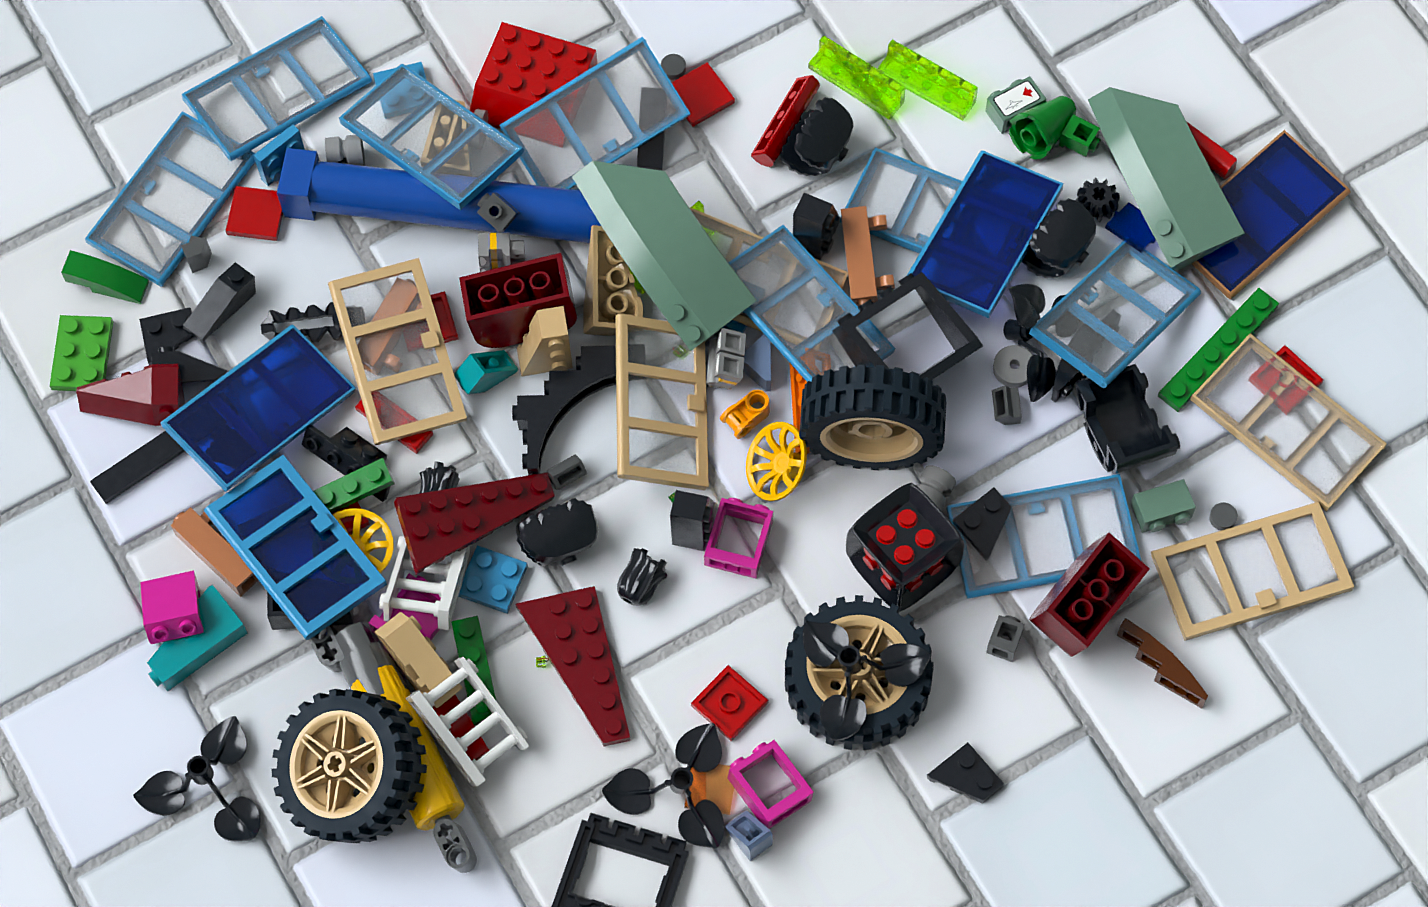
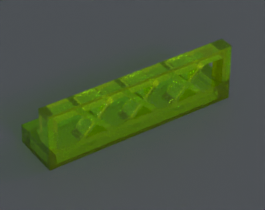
[808,35,906,120]
[877,39,978,121]

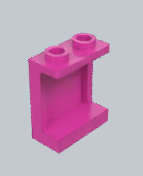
[140,570,204,644]
[368,573,441,640]

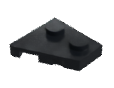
[139,307,194,365]
[952,487,1012,561]
[927,742,1004,804]

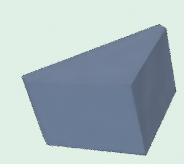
[743,334,771,391]
[724,810,773,861]

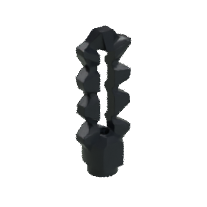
[261,302,365,342]

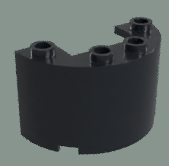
[1076,364,1180,475]

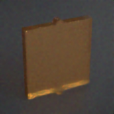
[684,764,734,815]

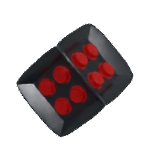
[846,483,964,612]

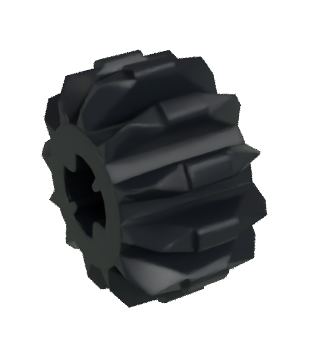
[1076,178,1120,223]

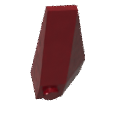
[76,364,185,426]

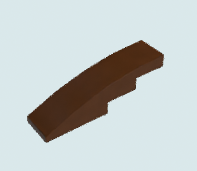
[1117,618,1208,709]

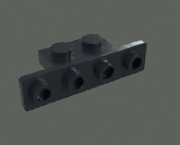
[302,425,391,502]

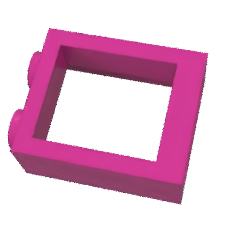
[704,498,773,579]
[727,739,814,829]

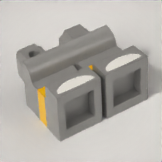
[478,233,525,272]
[706,328,746,389]

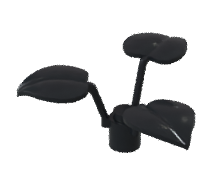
[1003,284,1079,402]
[803,621,930,741]
[133,716,261,842]
[602,723,724,849]

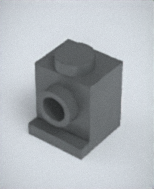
[477,192,520,233]
[986,615,1025,662]

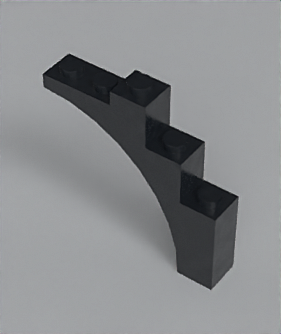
[512,345,645,475]

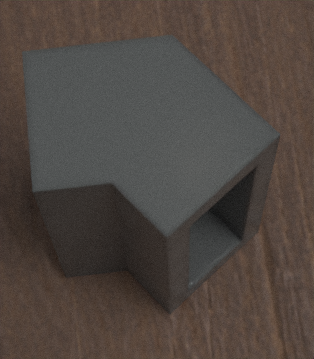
[181,236,212,273]
[992,385,1022,425]
[547,454,587,490]

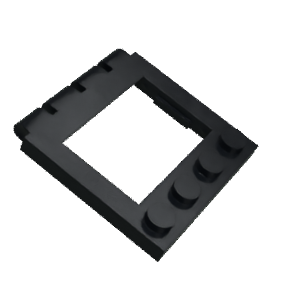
[551,813,689,907]

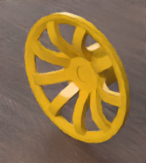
[746,422,807,501]
[312,508,394,585]

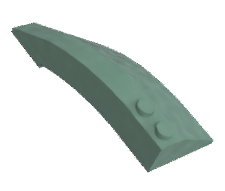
[1088,87,1245,272]
[572,160,757,351]

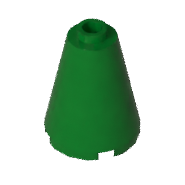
[1009,96,1076,159]

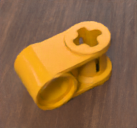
[720,390,770,439]

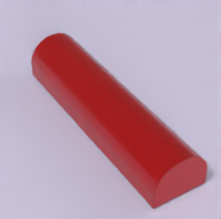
[751,75,820,167]
[1186,121,1237,180]

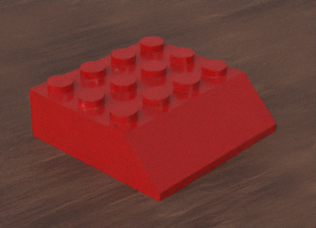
[470,22,598,148]

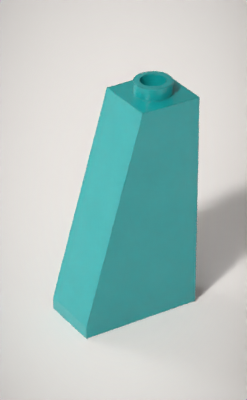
[147,584,248,691]

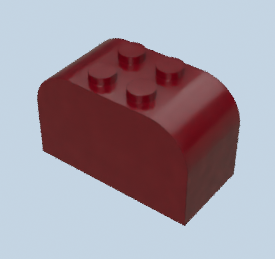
[459,253,577,348]
[1029,532,1150,657]

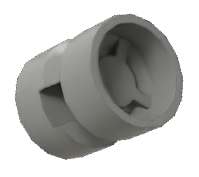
[325,135,365,166]
[916,465,956,510]

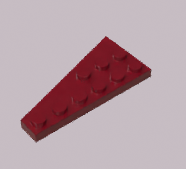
[394,472,555,575]
[515,586,631,747]

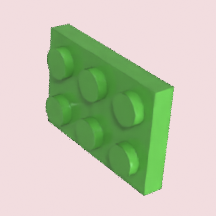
[49,315,114,391]

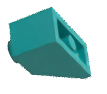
[454,350,519,394]

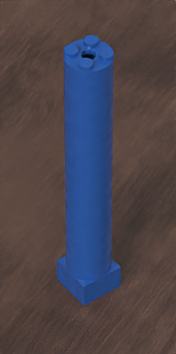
[277,148,601,243]

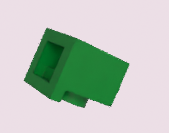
[1059,114,1101,157]

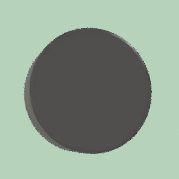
[661,54,686,80]
[1209,502,1238,530]

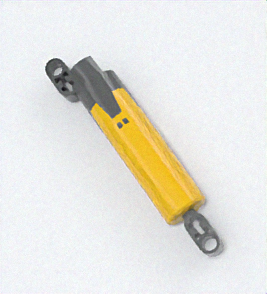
[309,622,477,873]

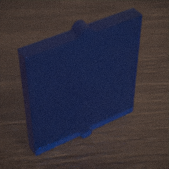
[1105,202,1156,253]

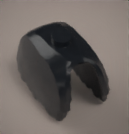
[780,97,854,176]
[1022,198,1096,278]
[516,498,598,567]

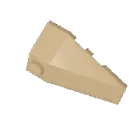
[583,225,643,336]

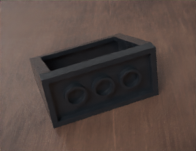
[832,272,983,380]

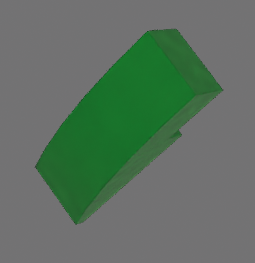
[61,250,149,304]

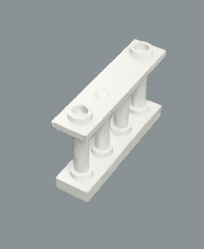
[379,535,471,630]
[406,657,529,787]

